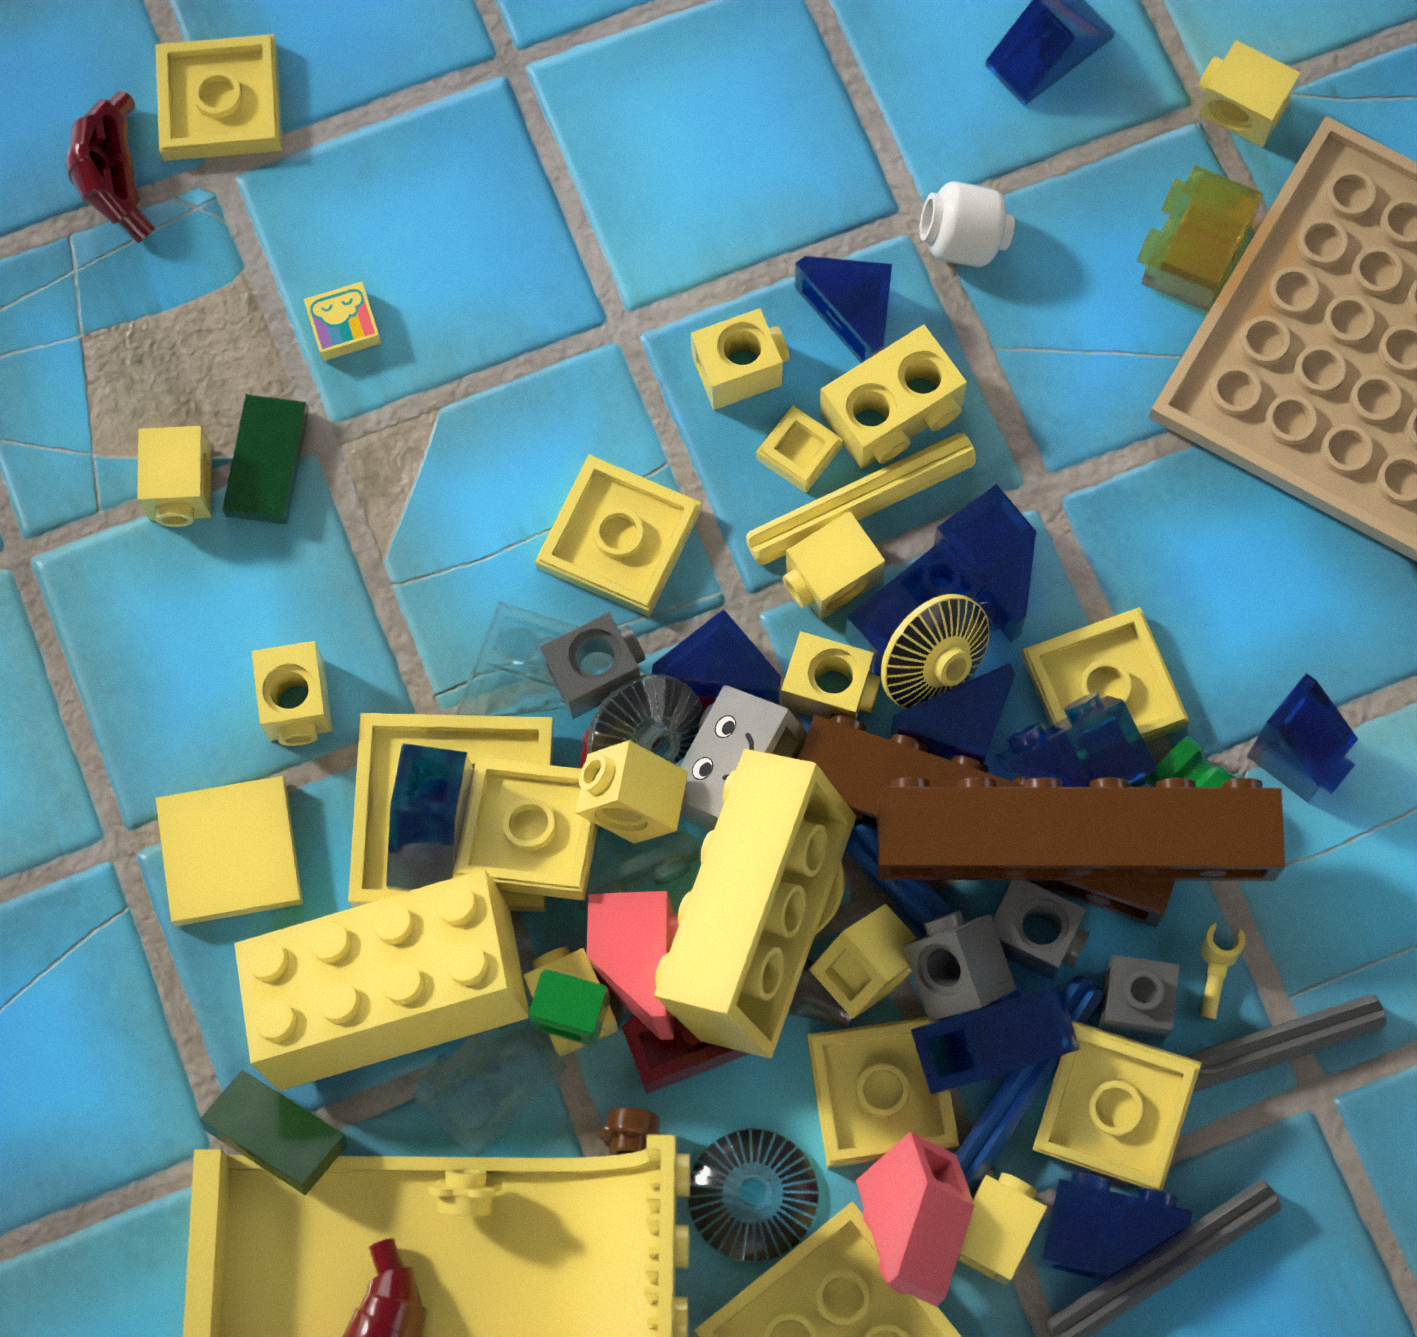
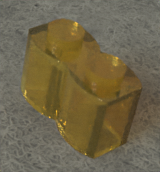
[1137,165,1263,312]

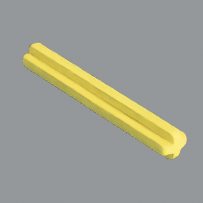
[746,433,977,565]

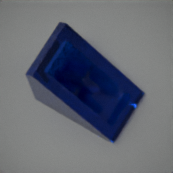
[985,0,1115,106]
[795,256,892,363]
[651,609,781,705]
[891,663,1015,764]

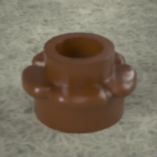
[599,1107,662,1156]

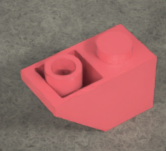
[587,891,679,1040]
[855,1132,975,1307]

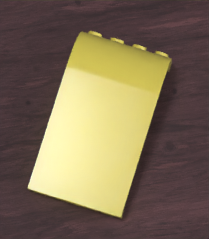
[183,1135,690,1337]

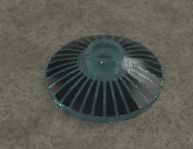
[587,674,704,765]
[686,1128,819,1263]

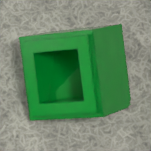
[528,970,610,1046]

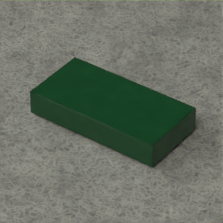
[222,394,309,525]
[200,1070,348,1196]

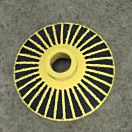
[881,594,989,711]

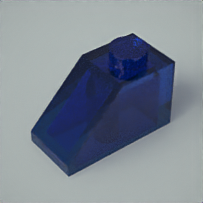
[1247,673,1358,804]

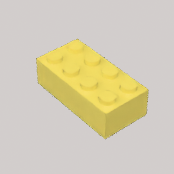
[653,749,857,1059]
[234,869,529,1091]

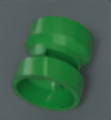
[1145,735,1237,788]

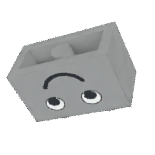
[676,685,807,831]

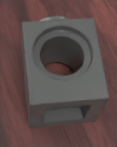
[540,612,646,719]
[993,880,1090,980]
[903,910,1017,1021]
[1097,955,1180,1044]

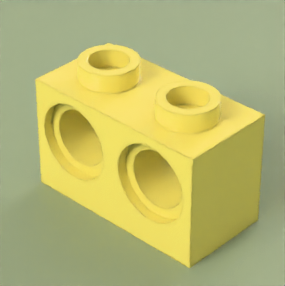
[820,324,967,469]

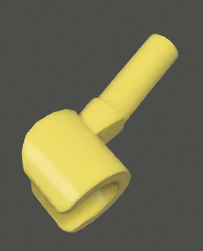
[1200,923,1245,1020]

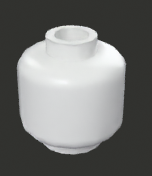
[920,181,1015,268]

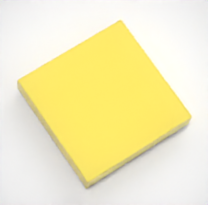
[156,34,283,161]
[535,454,702,618]
[1021,607,1190,770]
[452,757,598,901]
[155,776,303,927]
[807,1017,959,1169]
[1032,1021,1202,1193]

